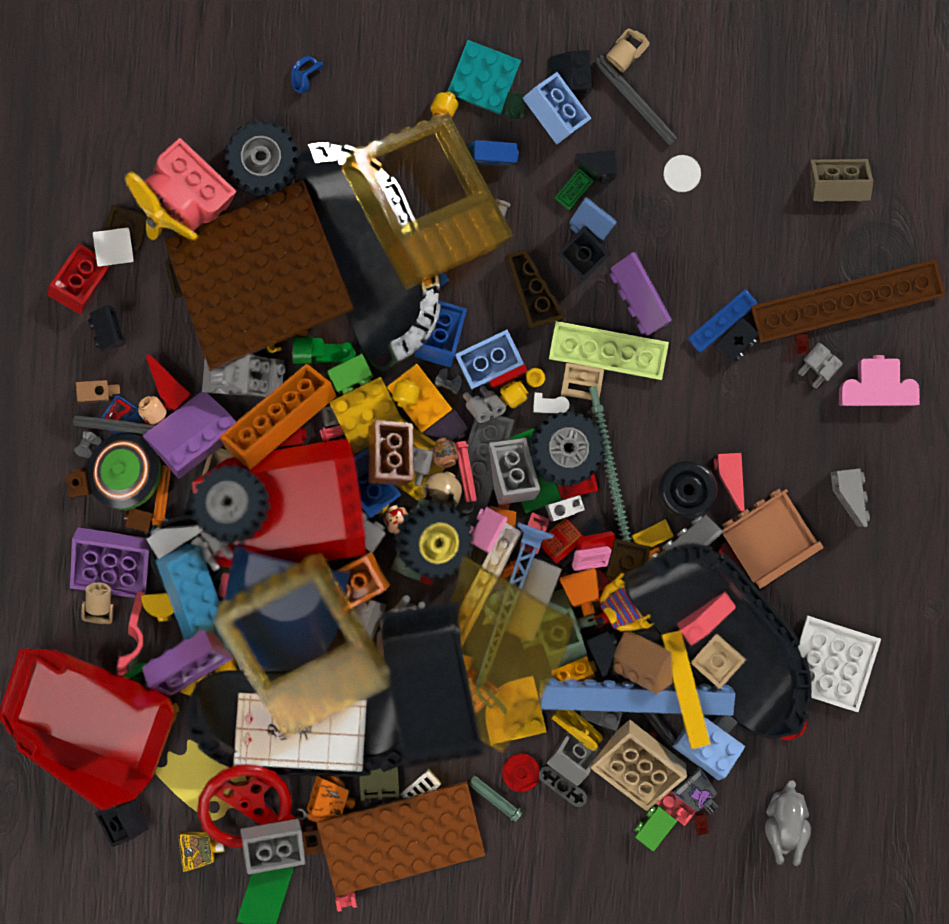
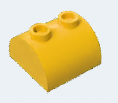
[141,592,175,621]

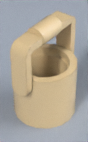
[606,29,650,72]
[82,582,114,624]

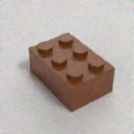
[368,420,413,486]

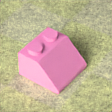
[469,507,508,553]

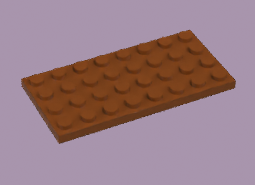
[317,781,485,896]

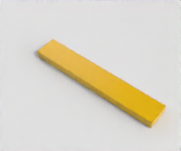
[661,630,710,749]

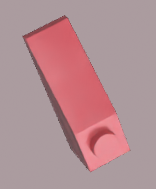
[713,453,745,511]
[677,591,736,645]

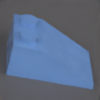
[569,197,617,244]

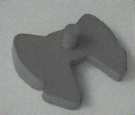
[435,368,462,394]
[74,430,102,458]

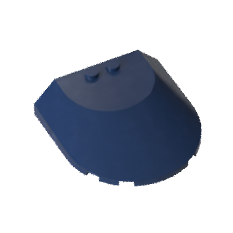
[223,544,351,671]

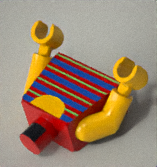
[594,573,654,631]

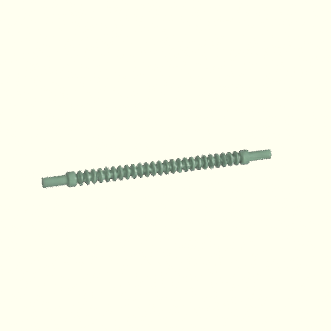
[589,386,632,542]

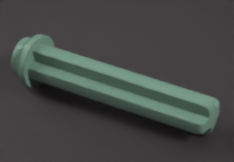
[468,776,522,822]

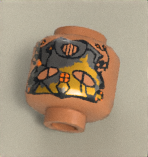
[431,438,459,468]

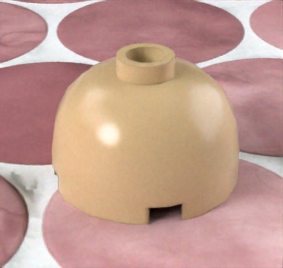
[422,472,462,507]

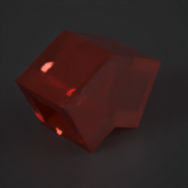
[794,334,809,354]
[693,813,709,836]

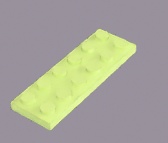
[549,321,669,380]

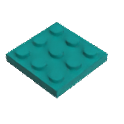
[448,40,521,115]

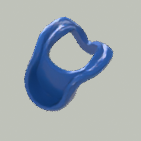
[291,56,323,93]

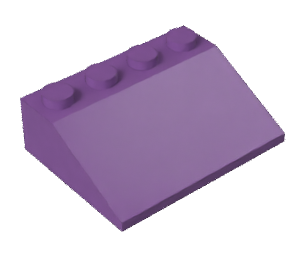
[609,252,672,336]
[143,392,236,479]
[70,528,151,598]

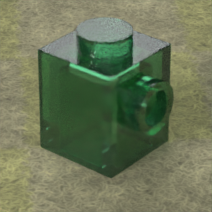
[505,92,526,119]

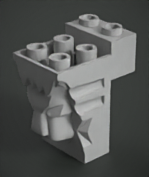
[202,354,285,398]

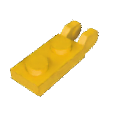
[551,709,603,751]

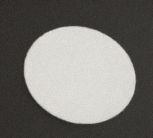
[664,155,701,192]

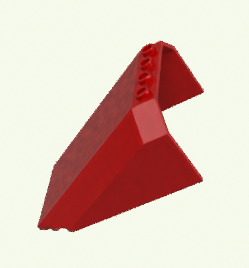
[192,439,365,568]
[0,648,176,810]

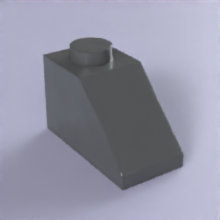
[579,710,623,731]

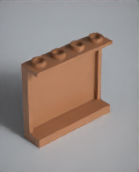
[721,489,824,589]

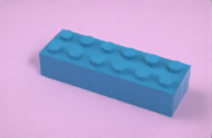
[156,544,236,653]

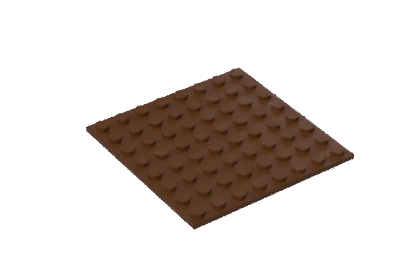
[164,180,354,371]

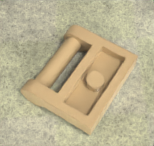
[560,363,604,400]

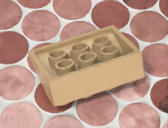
[590,720,687,811]

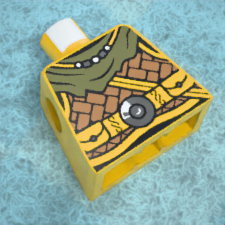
[178,832,225,872]

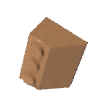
[613,631,673,694]

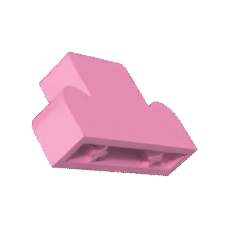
[839,355,919,406]

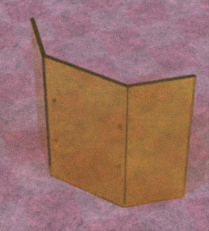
[450,556,574,752]

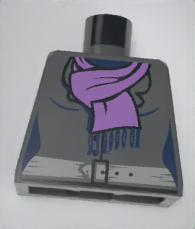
[671,766,718,814]

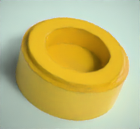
[526,368,545,387]

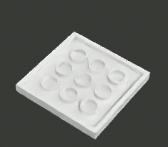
[798,616,881,712]

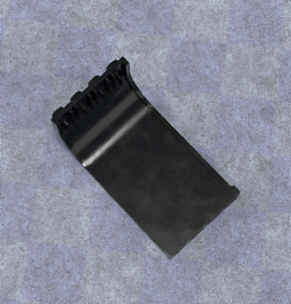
[381,602,484,768]

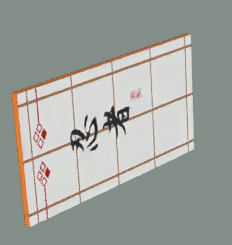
[233,693,367,771]

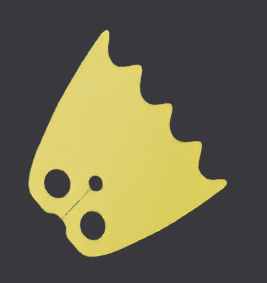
[155,740,246,821]

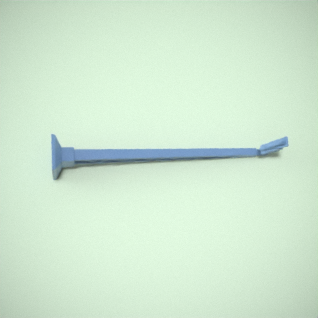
[476,522,554,715]

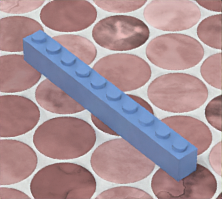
[539,678,735,715]

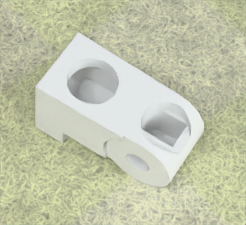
[533,393,569,414]
[545,495,585,522]

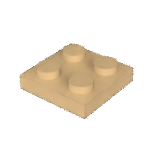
[691,634,746,689]

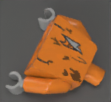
[296,776,355,822]

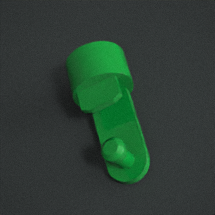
[292,335,356,365]

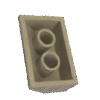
[810,159,873,202]

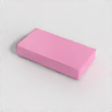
[572,547,612,571]

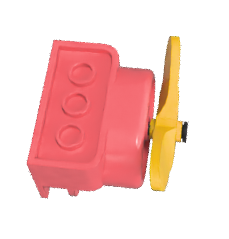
[126,138,237,240]

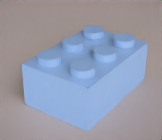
[523,72,592,144]
[455,330,524,390]
[672,716,745,781]

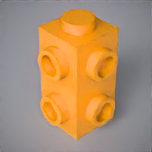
[551,656,597,682]

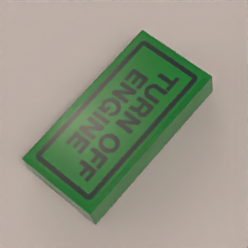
[555,169,594,210]

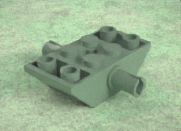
[521,588,597,670]

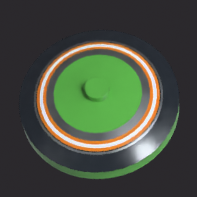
[87,433,162,510]

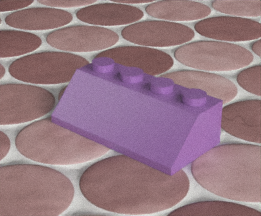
[142,630,233,696]

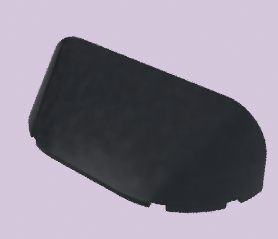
[294,142,441,371]
[624,543,812,738]
[186,670,404,777]

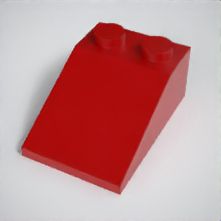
[47,243,111,315]

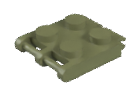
[360,767,400,801]

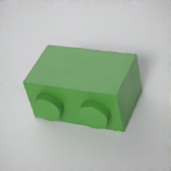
[634,805,677,852]

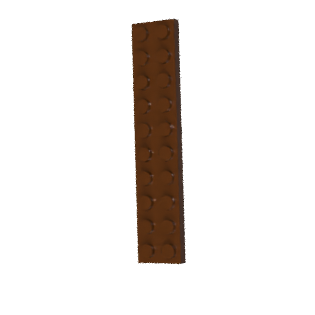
[751,259,946,343]

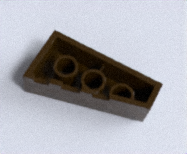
[503,249,566,331]

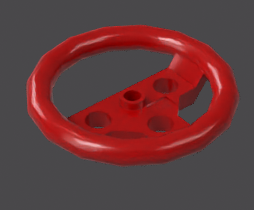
[197,764,292,848]

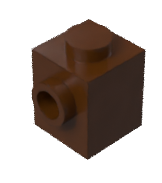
[65,469,92,498]

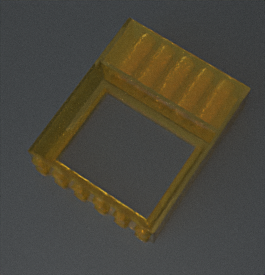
[341,113,513,290]
[213,554,390,739]

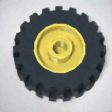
[395,501,473,579]

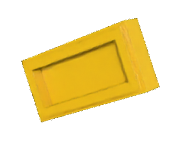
[631,519,674,548]

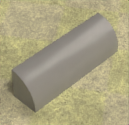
[506,558,561,641]

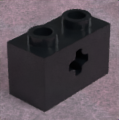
[714,318,759,362]

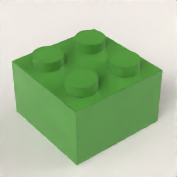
[327,354,374,395]

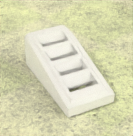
[400,769,441,798]

